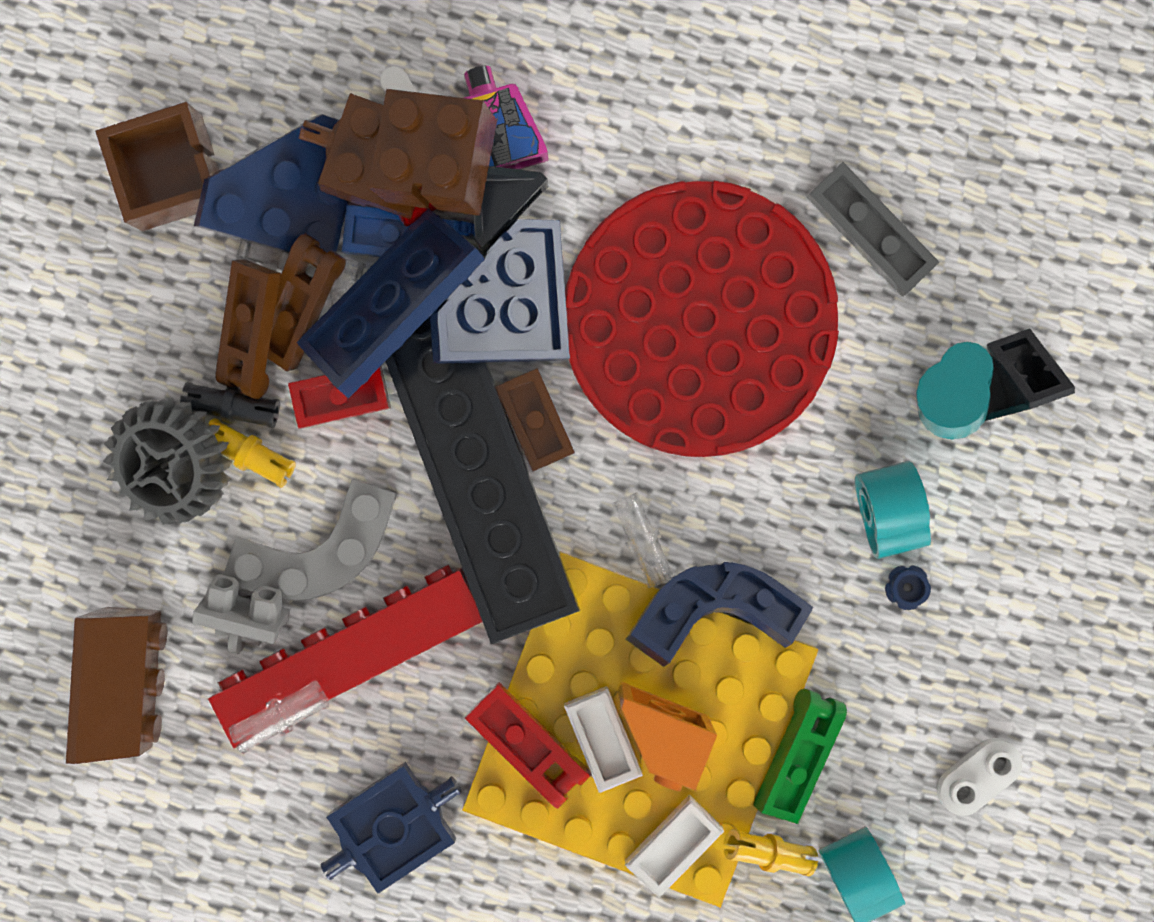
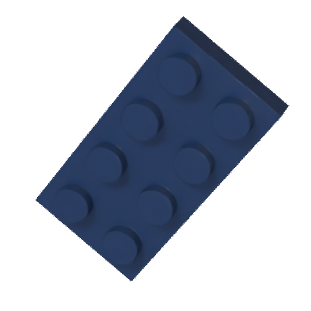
[296,208,485,398]

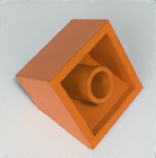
[618,682,717,791]

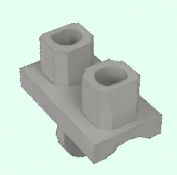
[192,574,290,654]

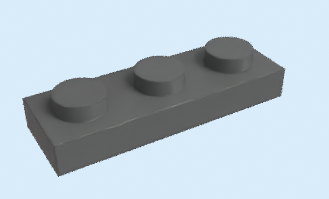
[807,162,940,296]

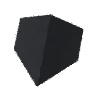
[474,166,548,252]
[985,328,1075,421]

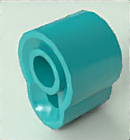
[916,342,993,440]
[854,461,931,559]
[818,826,906,922]

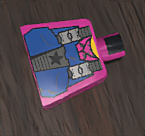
[464,65,549,170]

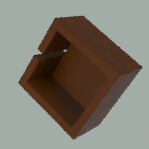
[368,89,497,216]
[95,102,219,231]

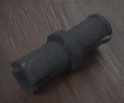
[180,382,280,428]

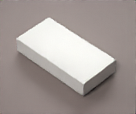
[564,686,643,793]
[625,794,724,898]

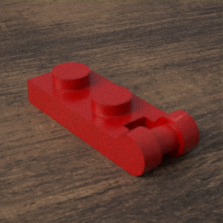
[465,682,592,809]

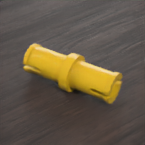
[208,418,296,488]
[724,829,818,876]

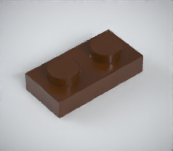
[496,368,575,471]

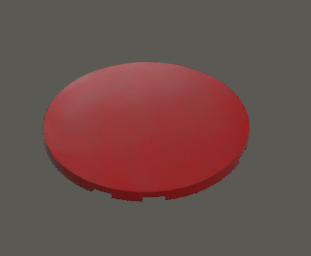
[565,180,839,457]

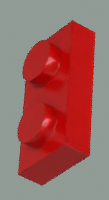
[288,365,391,429]

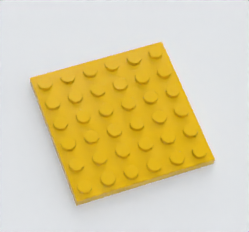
[462,551,818,908]

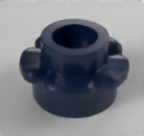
[885,565,931,610]

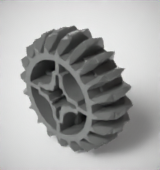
[103,398,233,525]

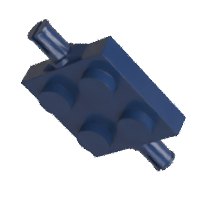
[320,762,462,894]

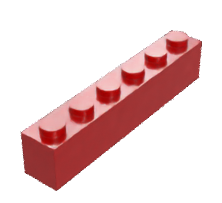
[208,564,482,749]

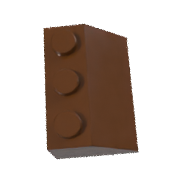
[66,607,168,764]

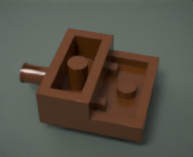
[299,93,422,220]

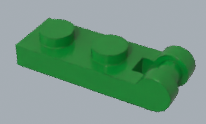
[753,688,847,824]

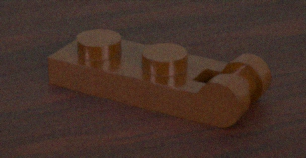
[267,234,346,372]
[215,259,281,399]

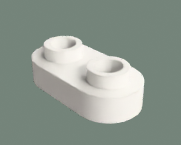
[937,738,1022,816]

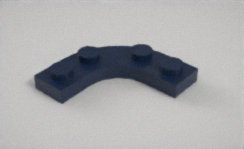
[625,562,814,667]

